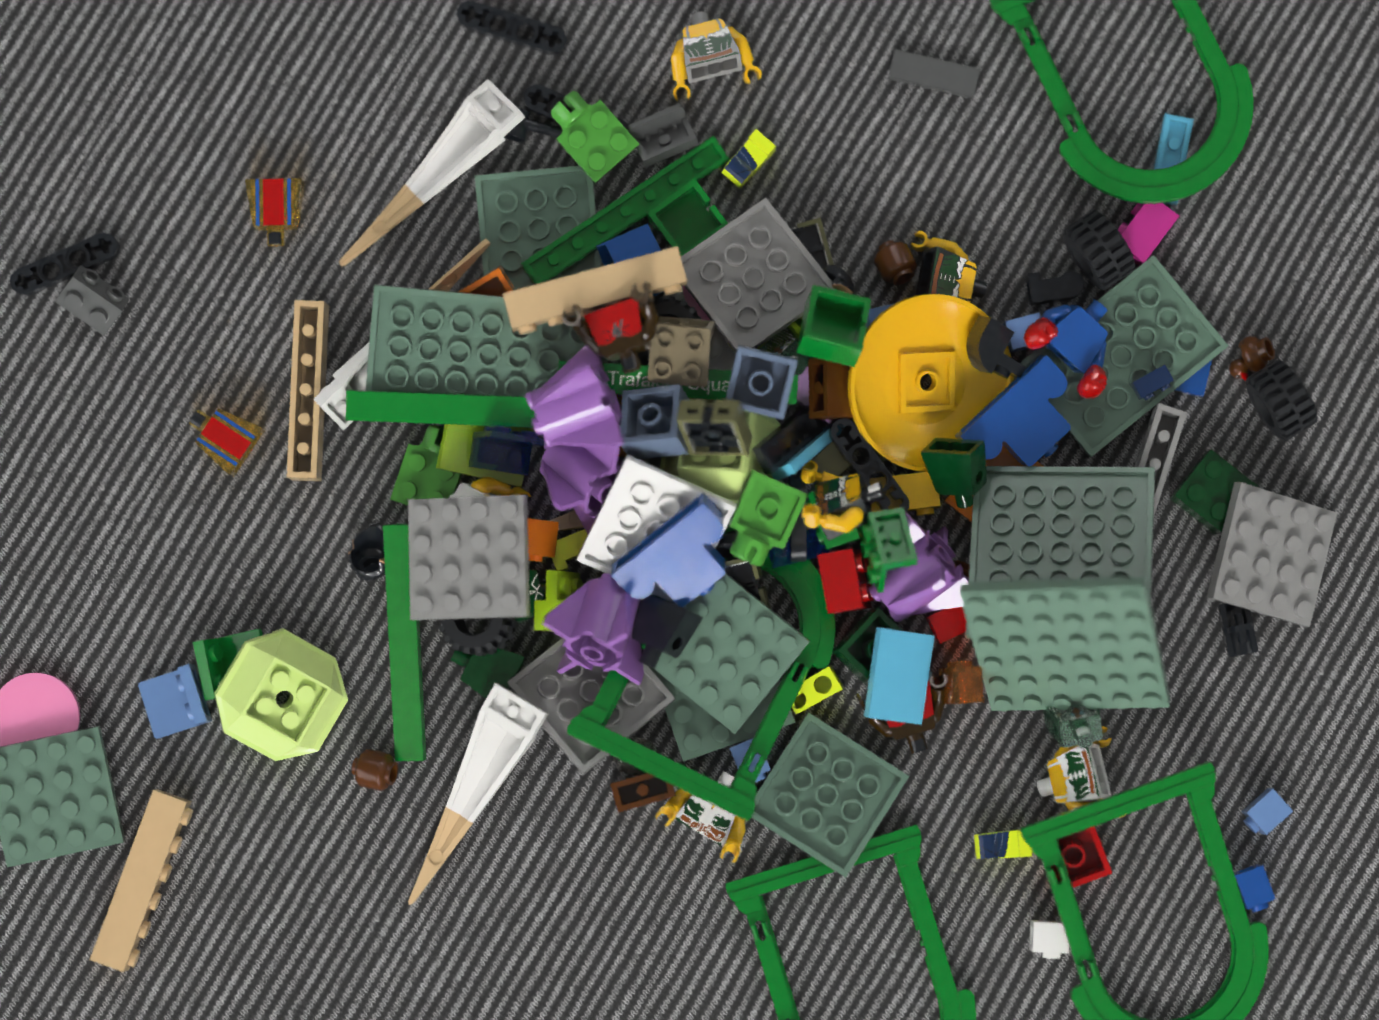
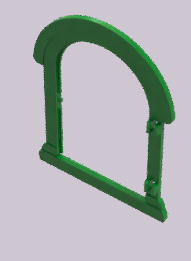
[989,0,1254,204]
[567,525,835,822]
[1020,761,1269,1020]
[726,825,976,1020]

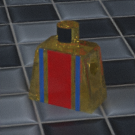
[245,178,305,247]
[189,408,265,477]

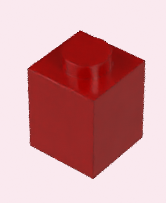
[926,607,967,645]

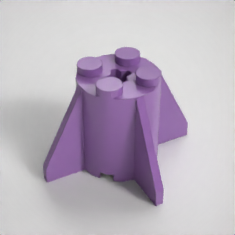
[525,346,624,448]
[540,443,624,534]
[869,512,969,622]
[542,574,644,685]

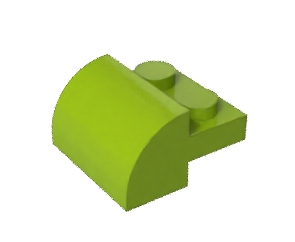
[534,570,583,632]

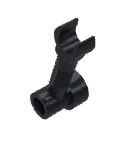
[504,108,562,143]

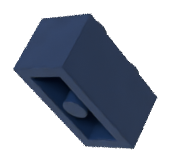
[1131,365,1174,401]

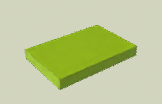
[436,424,533,487]

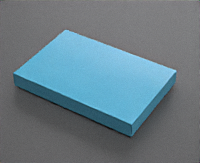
[864,627,934,725]

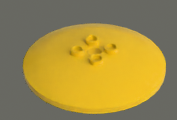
[848,294,1014,472]

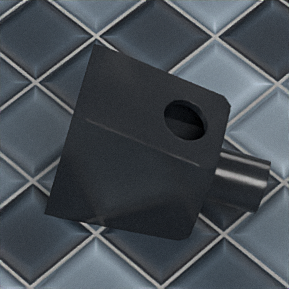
[631,594,703,669]

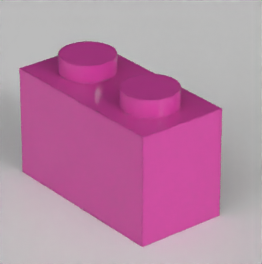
[1117,203,1179,266]

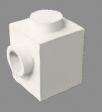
[1029,920,1069,959]

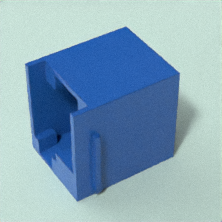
[596,223,664,296]

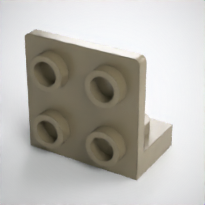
[648,316,715,387]

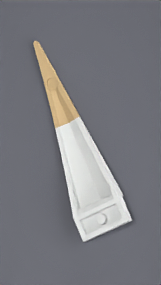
[339,79,525,267]
[314,238,490,430]
[408,683,548,905]

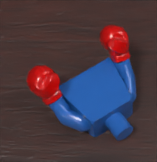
[1023,300,1108,399]

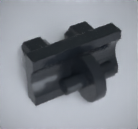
[1218,603,1259,657]

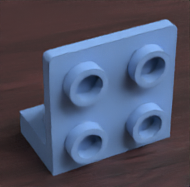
[138,664,212,739]

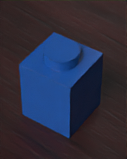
[1234,864,1276,912]

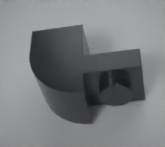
[966,316,1026,379]

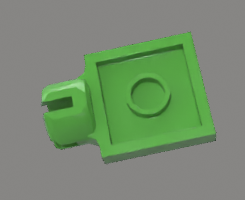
[551,91,639,184]
[390,425,462,505]
[728,470,808,566]

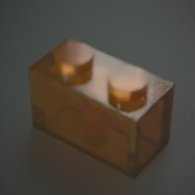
[939,661,984,704]

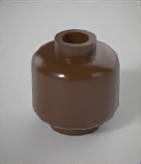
[874,240,917,286]
[351,749,398,791]

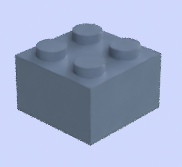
[725,345,797,420]
[620,384,690,460]

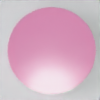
[0,673,80,747]

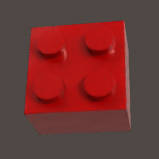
[817,548,875,614]
[1052,826,1112,888]

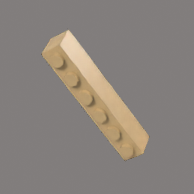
[503,246,687,335]
[287,300,329,481]
[90,789,193,972]

